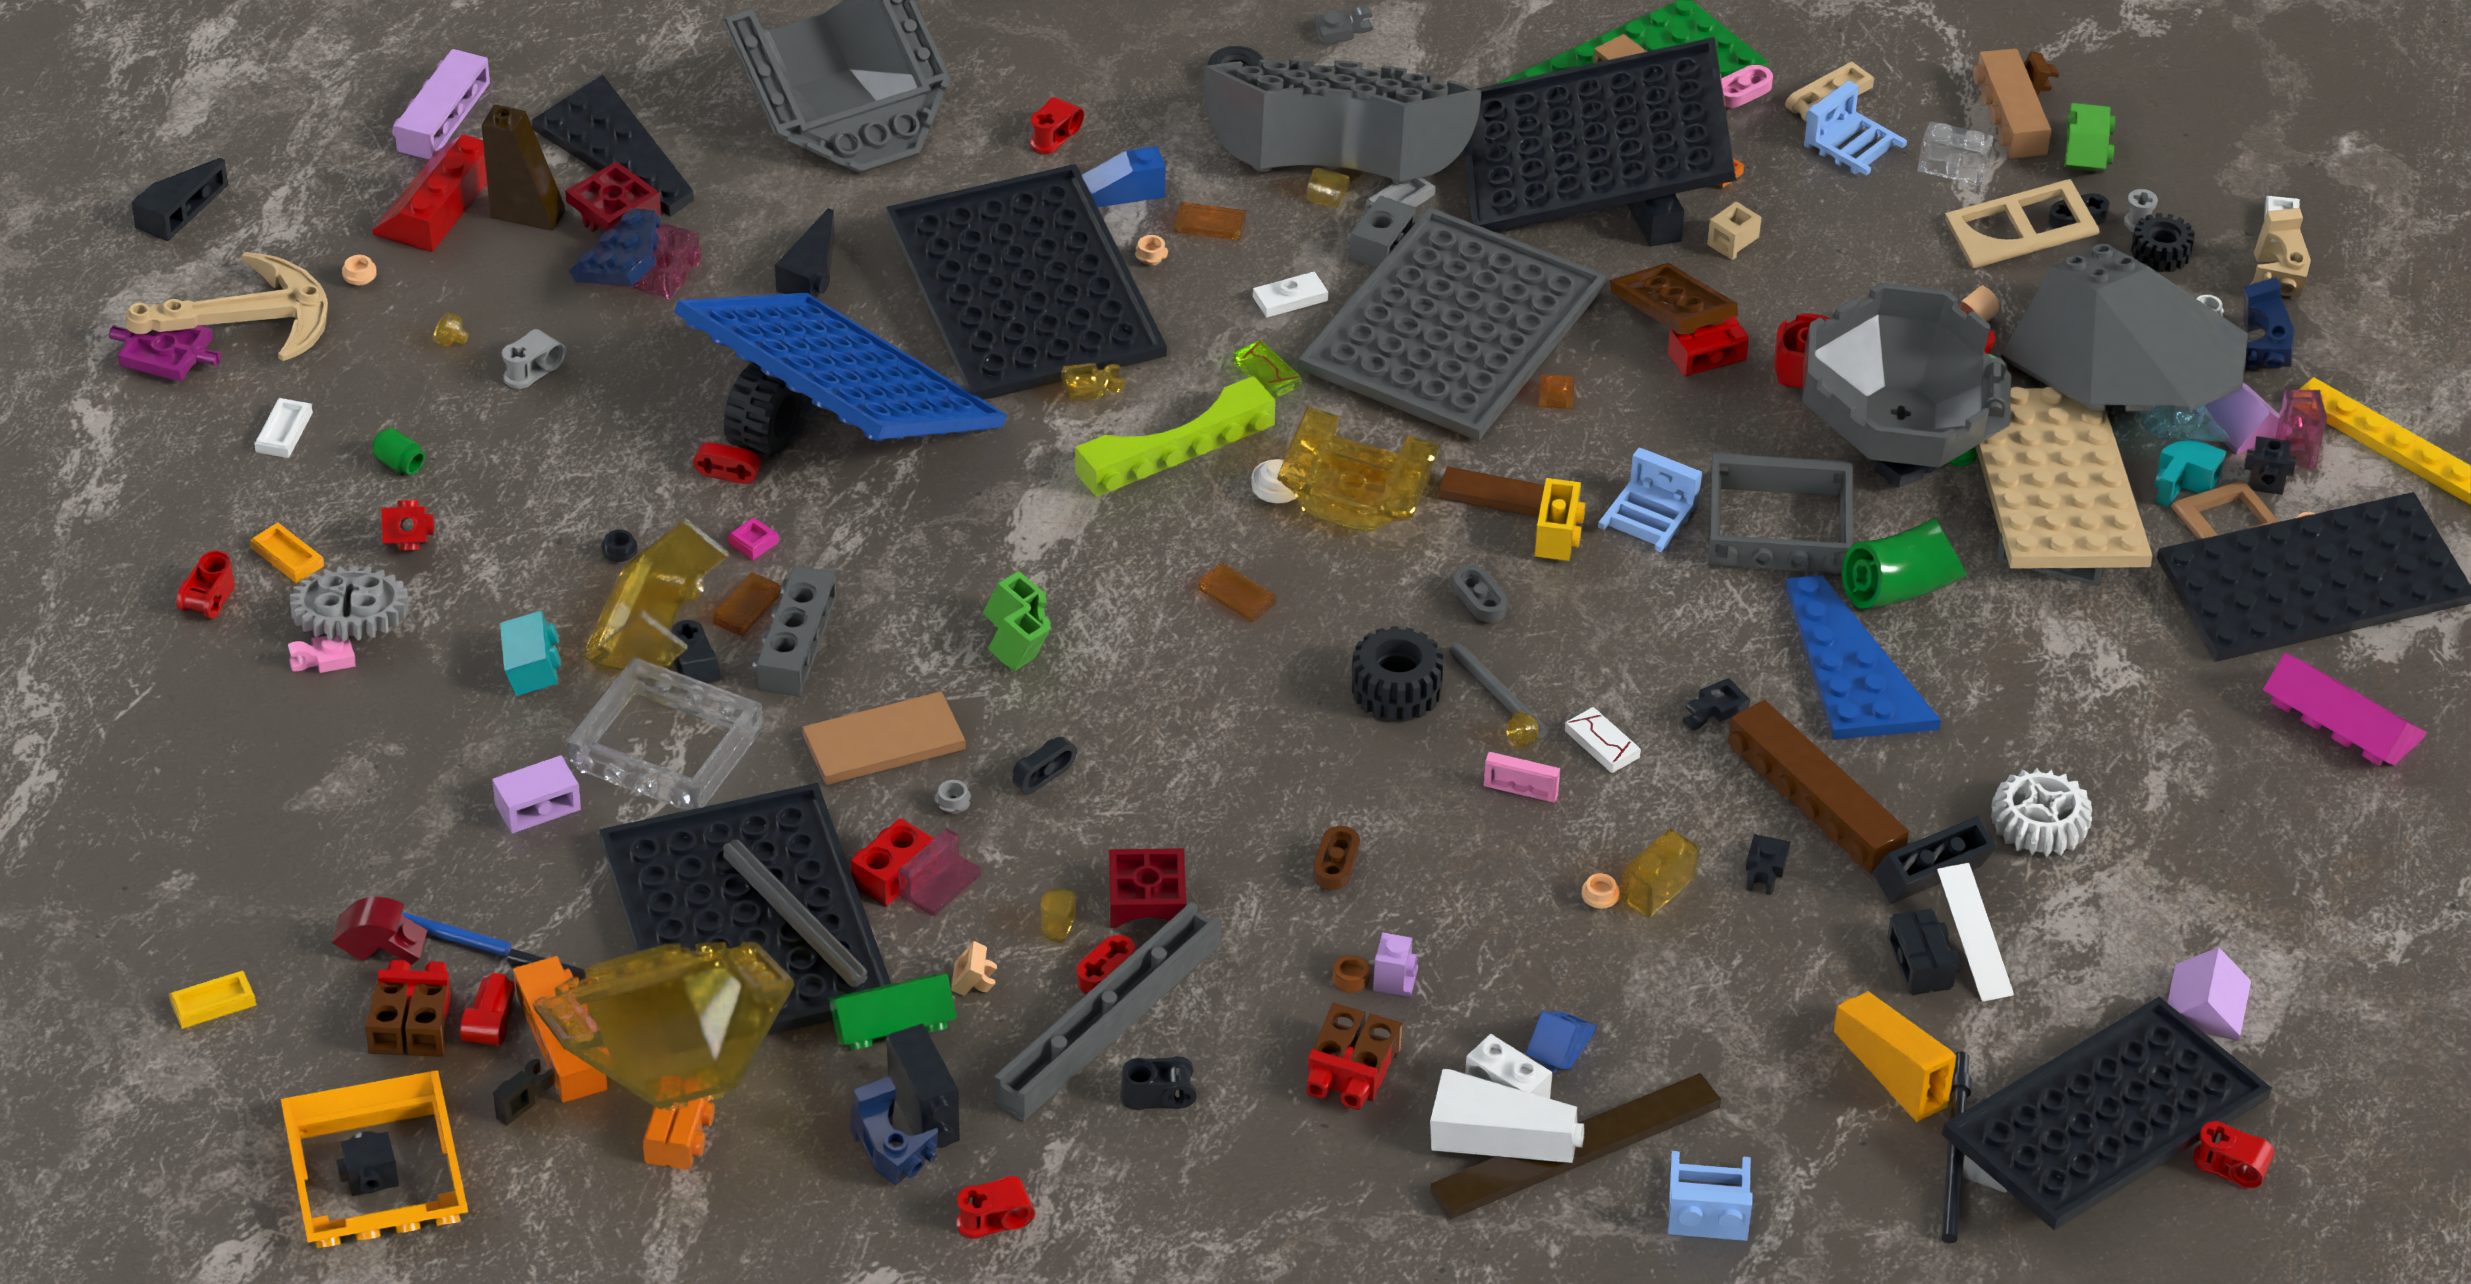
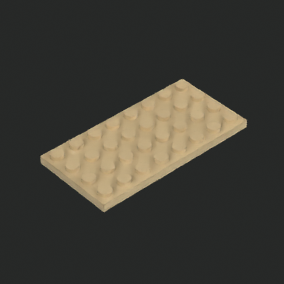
[1975,387,2153,568]

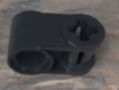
[671,620,720,689]
[1120,1056,1197,1110]

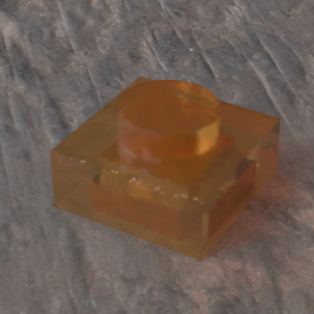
[1539,374,1574,409]

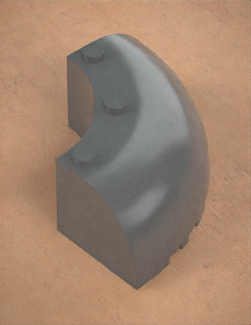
[1203,59,1481,184]

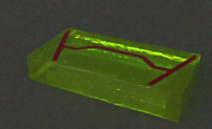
[1233,340,1301,399]

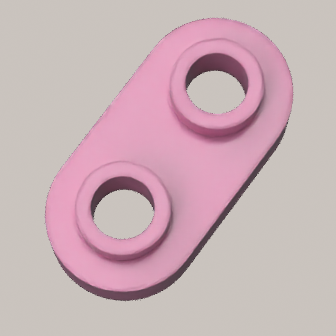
[1722,65,1773,108]

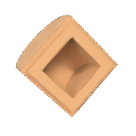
[1960,285,2000,322]

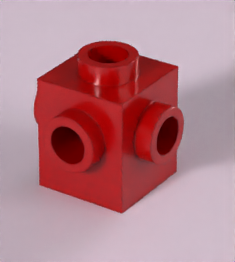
[381,500,435,551]

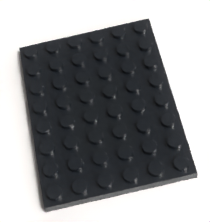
[1464,37,1737,232]
[886,164,1167,400]
[599,783,891,1057]

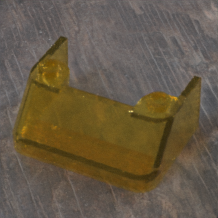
[583,518,729,676]

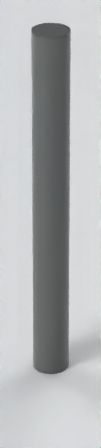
[1450,642,1549,739]

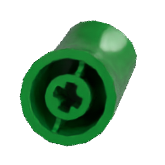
[1842,517,1968,609]

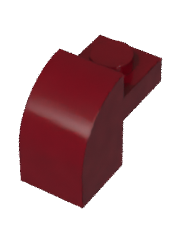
[332,897,428,966]

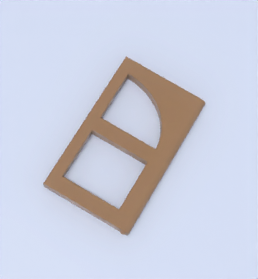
[2171,480,2279,540]

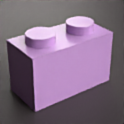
[492,755,581,834]

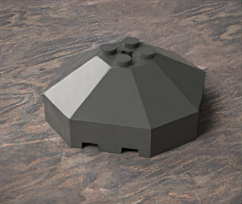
[1802,283,2011,468]

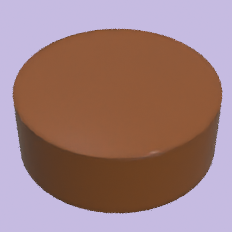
[1332,955,1371,992]

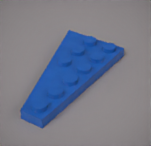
[1786,575,1941,740]

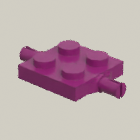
[109,325,221,381]

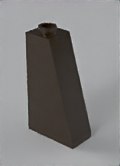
[482,104,565,231]

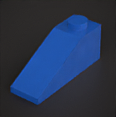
[1082,146,1166,207]

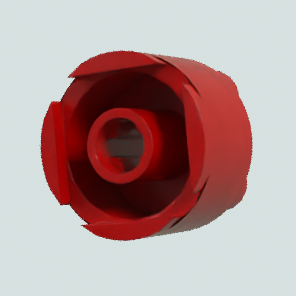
[1773,313,1829,389]

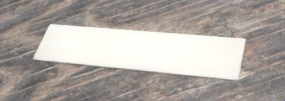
[1937,863,2014,1002]

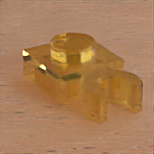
[1061,363,1126,401]

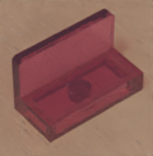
[2275,390,2327,468]
[898,828,981,916]

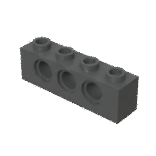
[752,566,837,697]

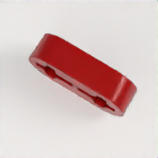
[693,442,762,484]
[1077,935,1135,994]

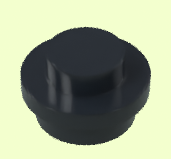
[601,529,637,562]

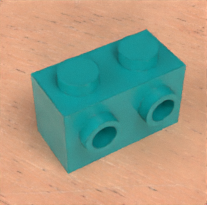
[500,610,562,696]

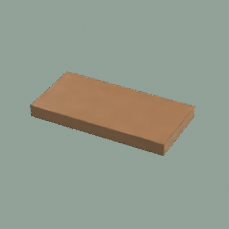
[802,691,966,785]

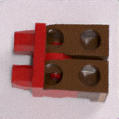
[365,960,452,1057]
[1307,1002,1403,1110]

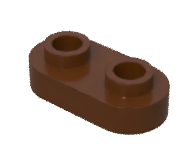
[1313,826,1360,890]

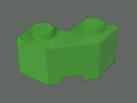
[2064,103,2115,172]
[982,571,1051,672]

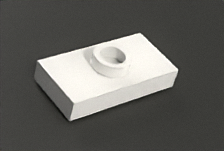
[1253,271,1328,318]

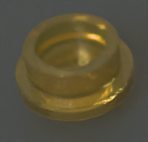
[1507,712,1538,749]

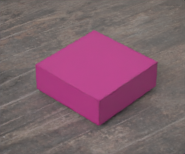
[728,517,779,560]

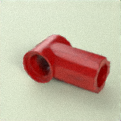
[460,973,516,1047]

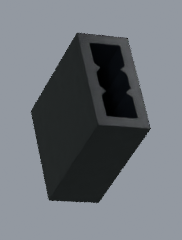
[886,1024,960,1148]

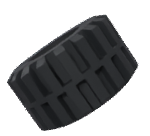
[724,362,803,457]
[1351,626,1444,722]

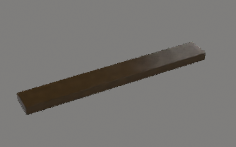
[1430,1073,1721,1219]

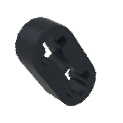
[2048,193,2110,229]

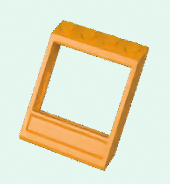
[280,1070,468,1248]

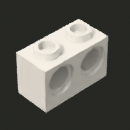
[1465,1034,1552,1099]

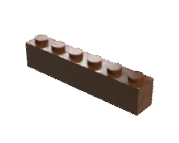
[1728,700,1909,875]

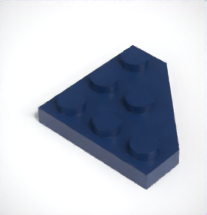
[569,208,661,286]

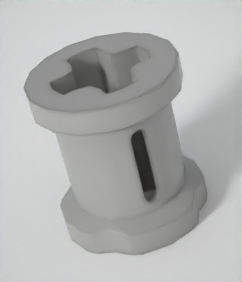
[2124,189,2158,232]

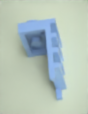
[1804,80,1907,175]
[1598,447,1702,552]
[1668,1151,1752,1241]

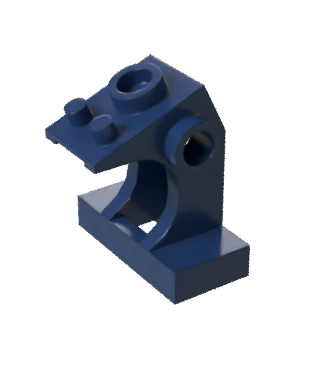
[2243,277,2295,369]
[849,1077,939,1186]

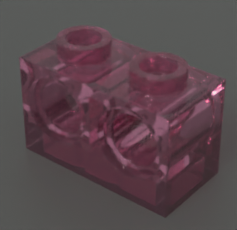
[634,222,702,299]

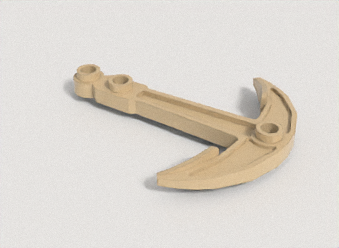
[126,252,328,361]

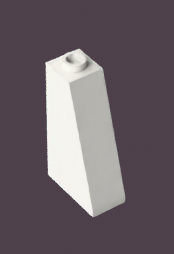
[1430,1069,1584,1163]

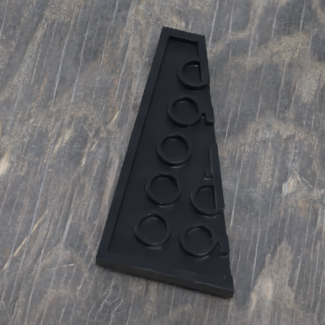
[532,74,694,216]

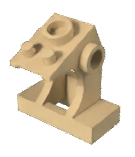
[2251,208,2311,298]

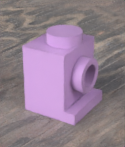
[1373,932,1418,998]

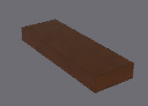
[1439,466,1545,518]

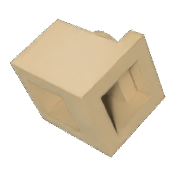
[1707,202,1761,260]

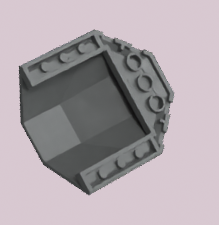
[722,0,951,174]
[2001,243,2248,412]

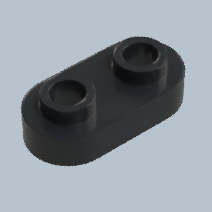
[1012,736,1077,794]

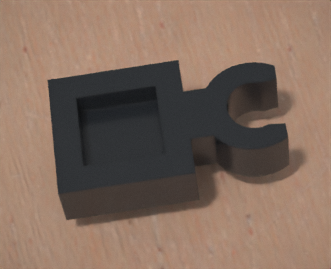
[1874,460,1936,488]
[1746,834,1791,895]

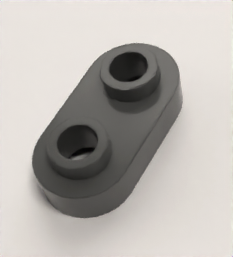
[1453,565,1508,622]

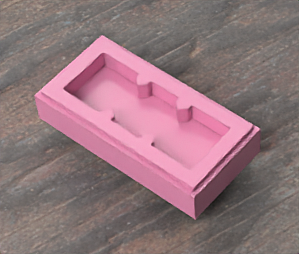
[1484,752,1560,803]

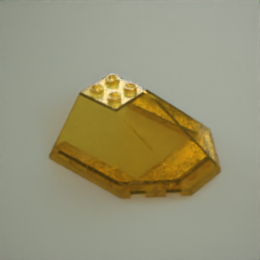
[533,942,794,1111]

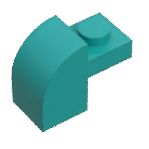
[2154,441,2226,508]

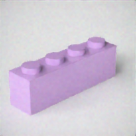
[393,49,490,160]

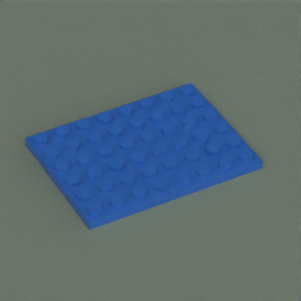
[674,293,1007,441]

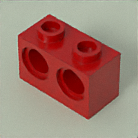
[851,818,935,907]

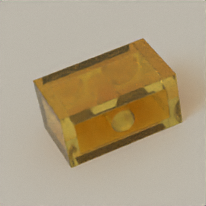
[1620,828,1699,918]

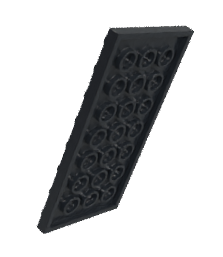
[2156,492,2471,662]
[1942,997,2272,1230]

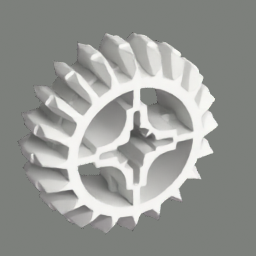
[1991,767,2092,858]

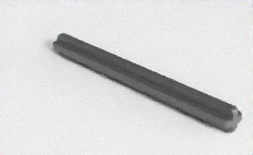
[723,839,867,987]

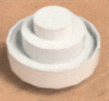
[1252,459,1304,503]

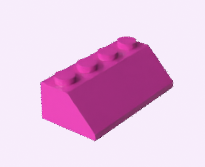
[2263,652,2427,766]

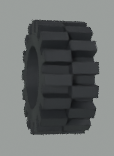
[2131,213,2195,272]

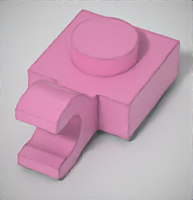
[288,635,356,673]

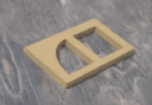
[1945,179,2099,269]

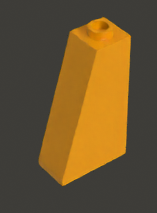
[1834,991,1956,1122]

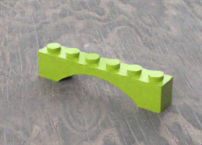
[1075,376,1275,497]

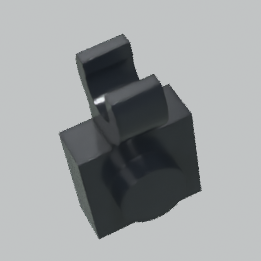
[1683,678,1750,730]
[493,1058,555,1126]

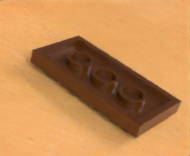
[1610,263,1738,334]

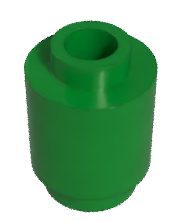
[372,428,426,475]

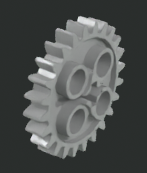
[290,566,409,641]

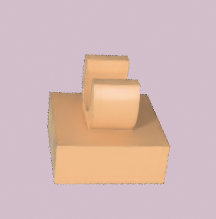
[951,941,997,996]

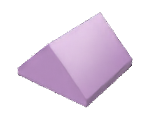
[2194,383,2292,455]
[2167,947,2251,1041]

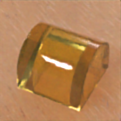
[1307,168,1350,208]
[1040,888,1076,944]

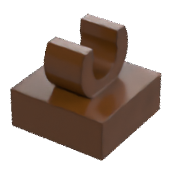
[2024,51,2059,97]

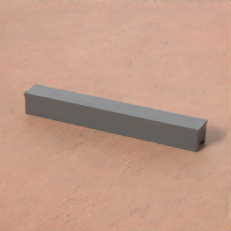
[994,902,1222,1122]

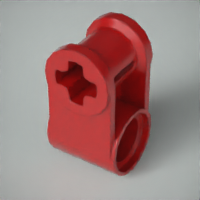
[1030,97,1085,154]
[176,550,235,619]
[2193,1121,2274,1189]
[956,1176,1036,1239]

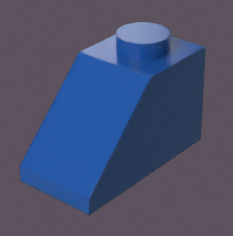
[1526,1011,1597,1073]

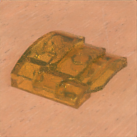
[1277,407,1440,532]

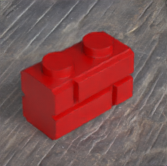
[1668,317,1749,377]

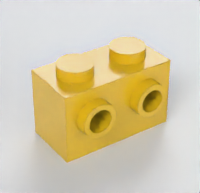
[1535,478,1586,561]

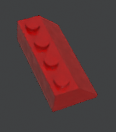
[372,134,487,252]

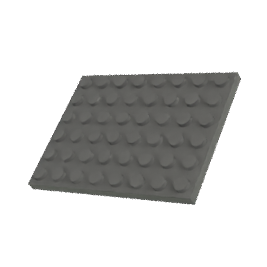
[1298,207,1607,441]

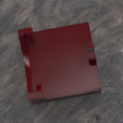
[565,161,661,232]
[1109,848,1186,928]

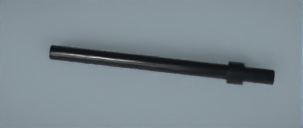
[1941,1051,1972,1243]

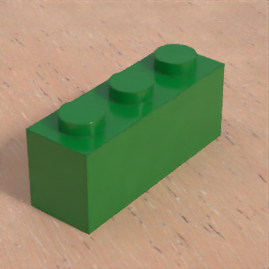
[828,972,957,1050]

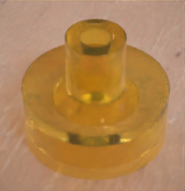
[433,311,469,348]

